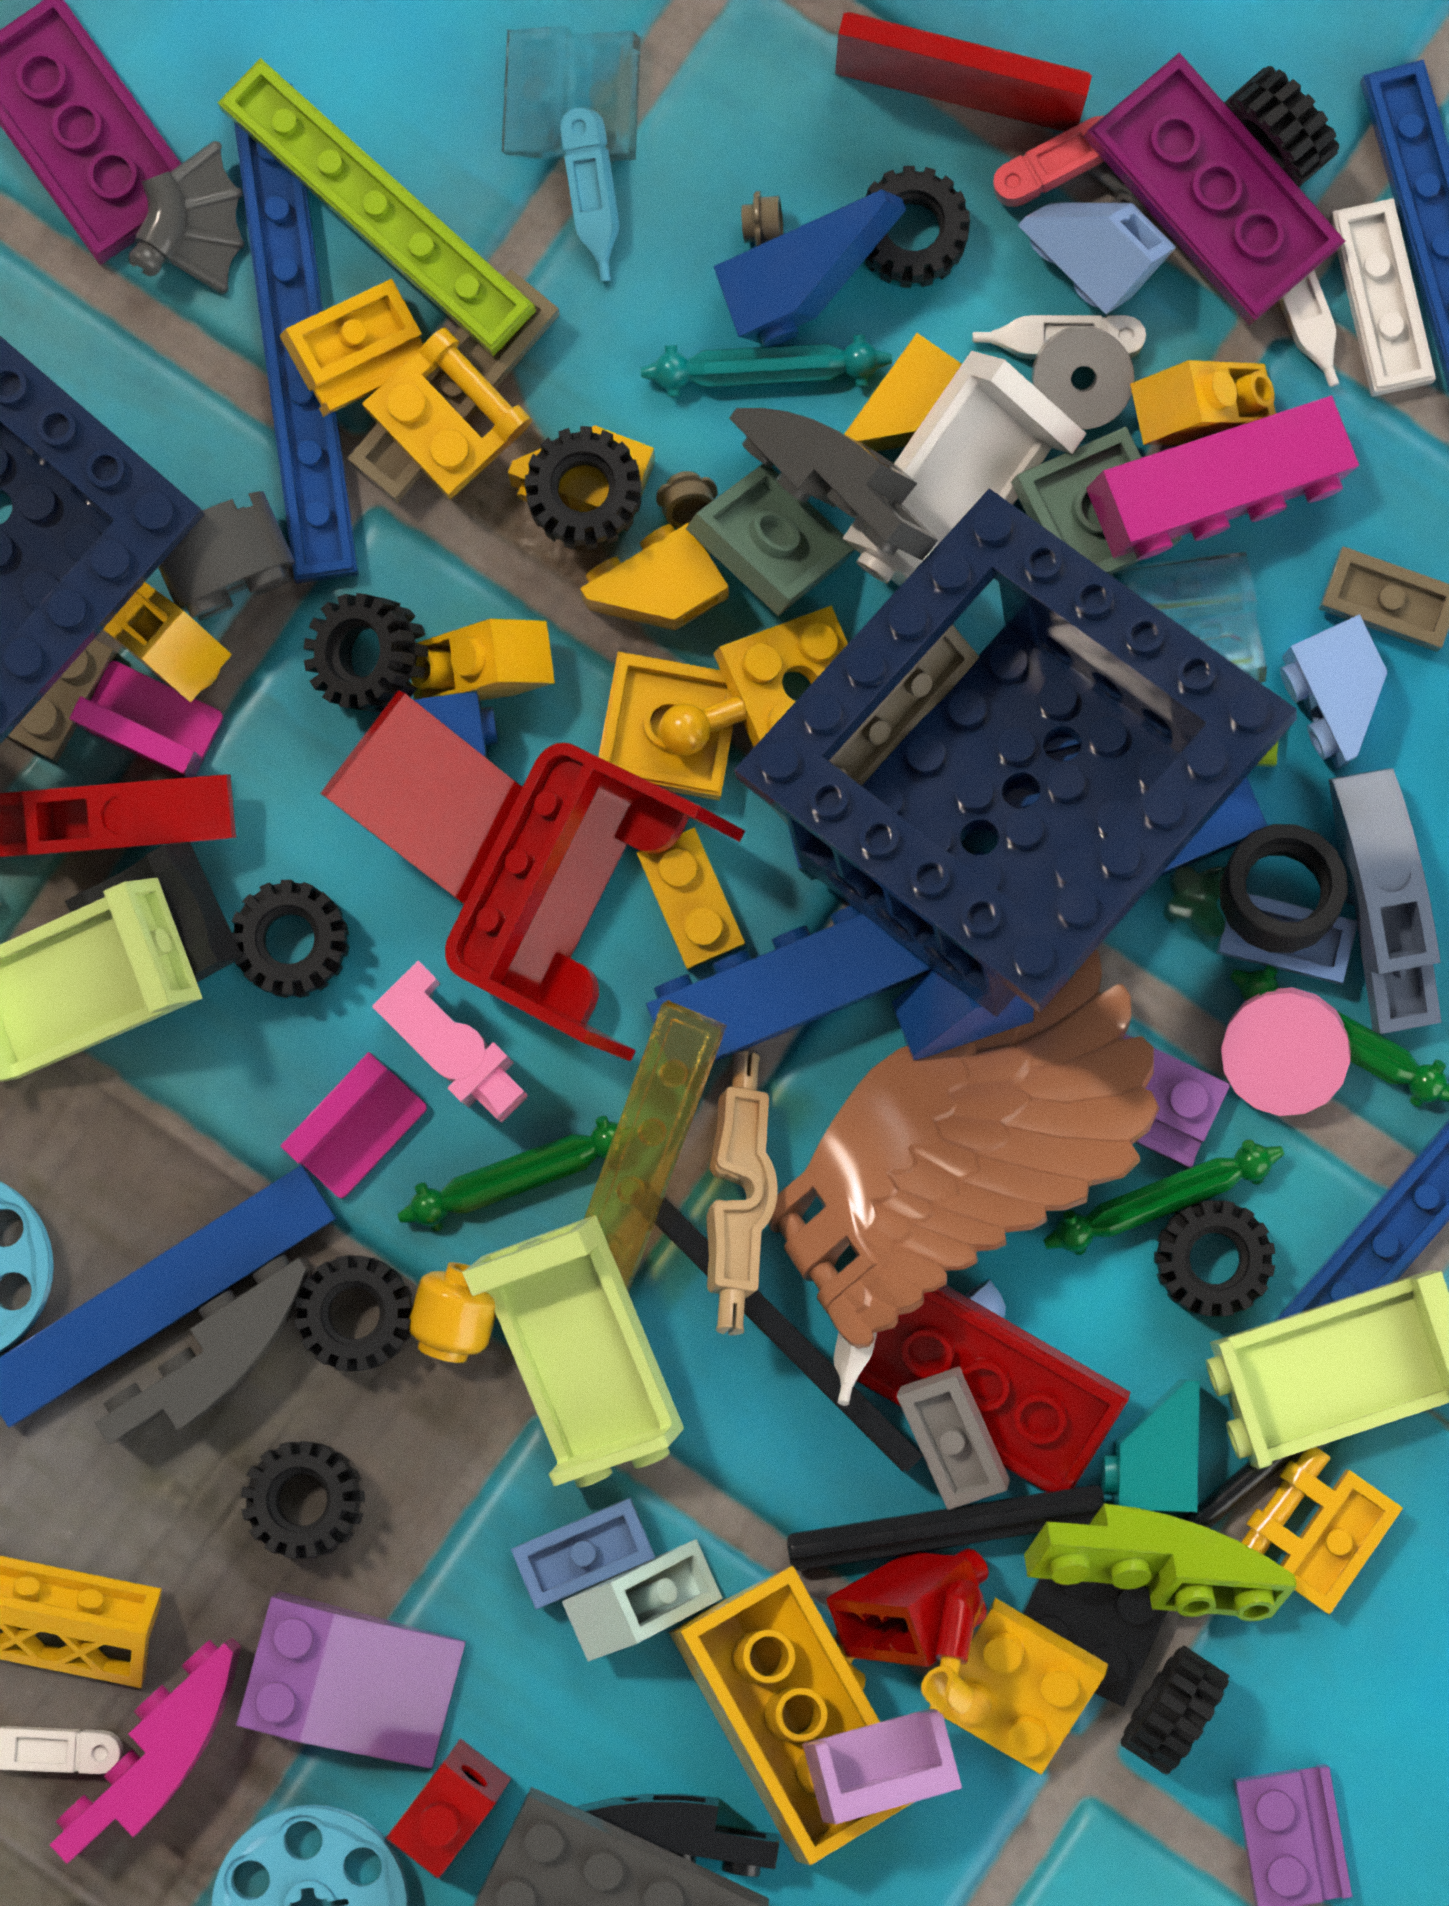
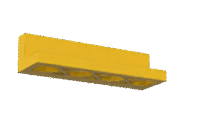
[0,1556,162,1688]

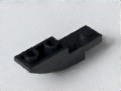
[575,1794,779,1877]

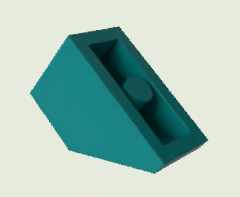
[1102,1379,1200,1512]

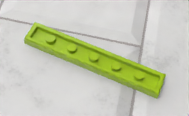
[217,58,536,356]

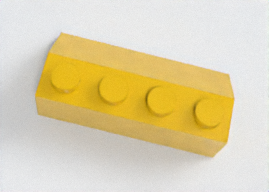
[669,1566,914,1865]

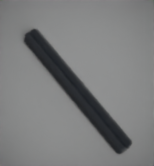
[787,1484,1105,1571]

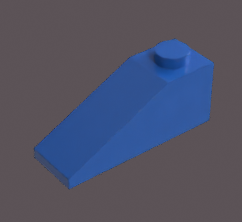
[713,189,906,347]

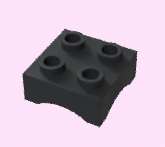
[65,842,243,982]

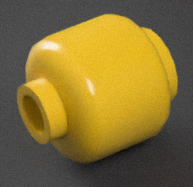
[409,1262,496,1363]

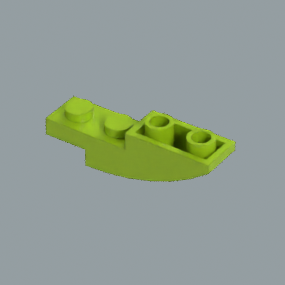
[1024,1504,1297,1621]

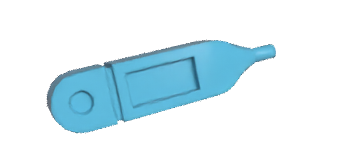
[560,108,620,282]

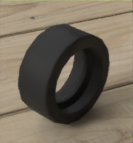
[1219,824,1348,953]

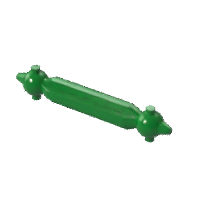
[1229,965,1449,1107]
[397,1116,641,1232]
[1043,1140,1284,1255]

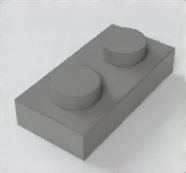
[897,1366,1010,1510]

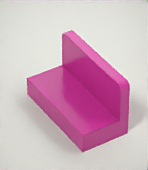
[69,661,224,778]
[280,1052,427,1198]

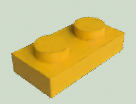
[636,827,745,971]

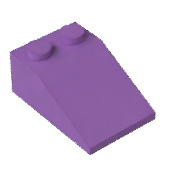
[236,1591,466,1769]

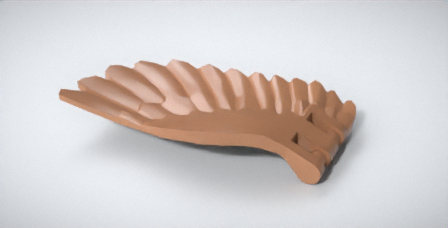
[768,949,1160,1349]

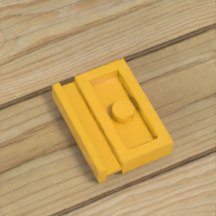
[279,278,423,417]

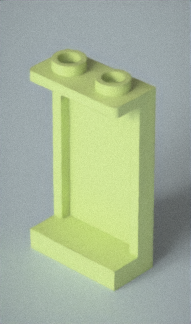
[0,877,203,1082]
[462,1215,684,1488]
[1206,1270,1449,1469]

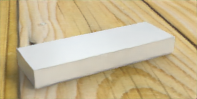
[1329,198,1436,397]

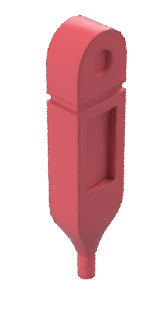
[993,116,1105,207]

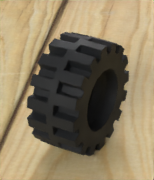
[865,165,970,288]

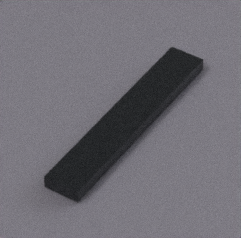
[631,1180,923,1472]

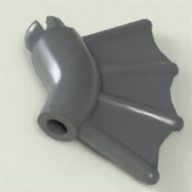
[129,141,245,294]

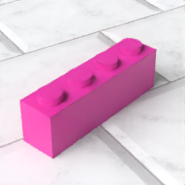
[1086,395,1360,560]

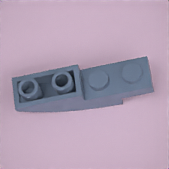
[1329,768,1442,1034]

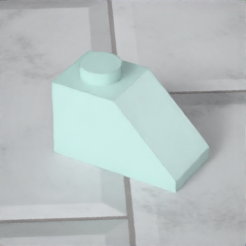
[562,1539,723,1661]

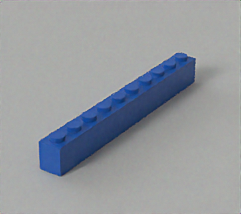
[646,777,1268,1078]

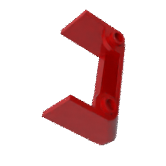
[445,743,745,1062]

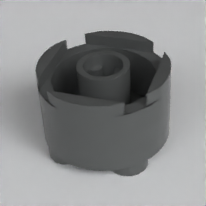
[158,491,295,621]

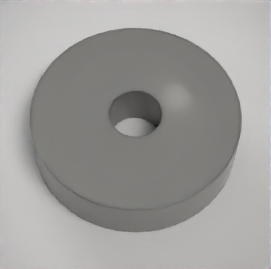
[1032,326,1135,430]

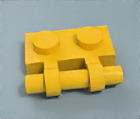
[1241,1447,1403,1615]

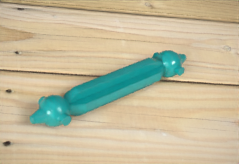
[641,334,892,397]

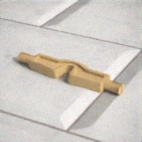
[706,1051,778,1335]

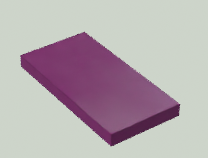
[0,0,181,266]
[1083,52,1346,326]

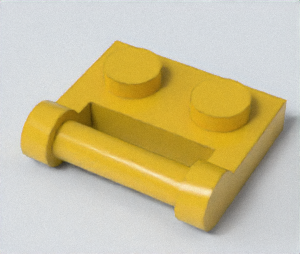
[362,327,533,500]

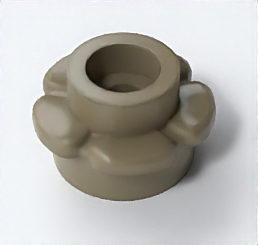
[741,191,784,247]
[656,471,718,528]

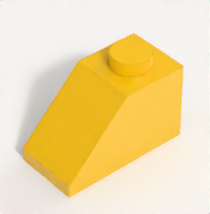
[844,333,962,451]
[103,582,232,703]

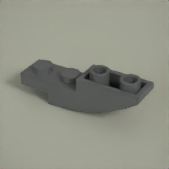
[729,408,938,560]
[95,1254,313,1445]

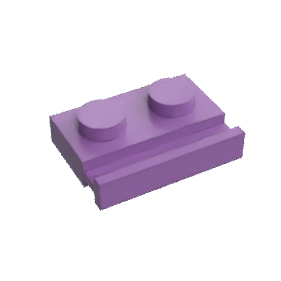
[1123,1034,1231,1169]
[1233,1764,1352,1906]

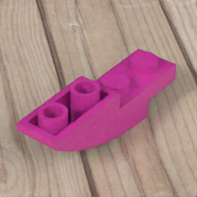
[49,1637,241,1864]

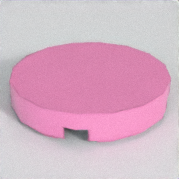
[1221,987,1351,1116]

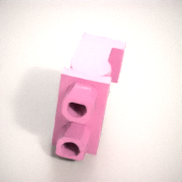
[372,961,528,1123]

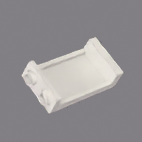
[842,351,1087,587]

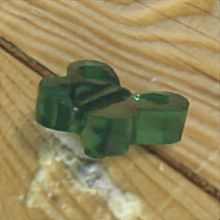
[1163,866,1226,942]

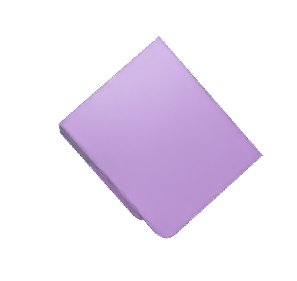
[803,1709,962,1824]

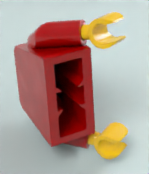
[826,1548,989,1714]

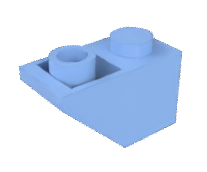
[1018,203,1176,314]
[1280,614,1388,770]

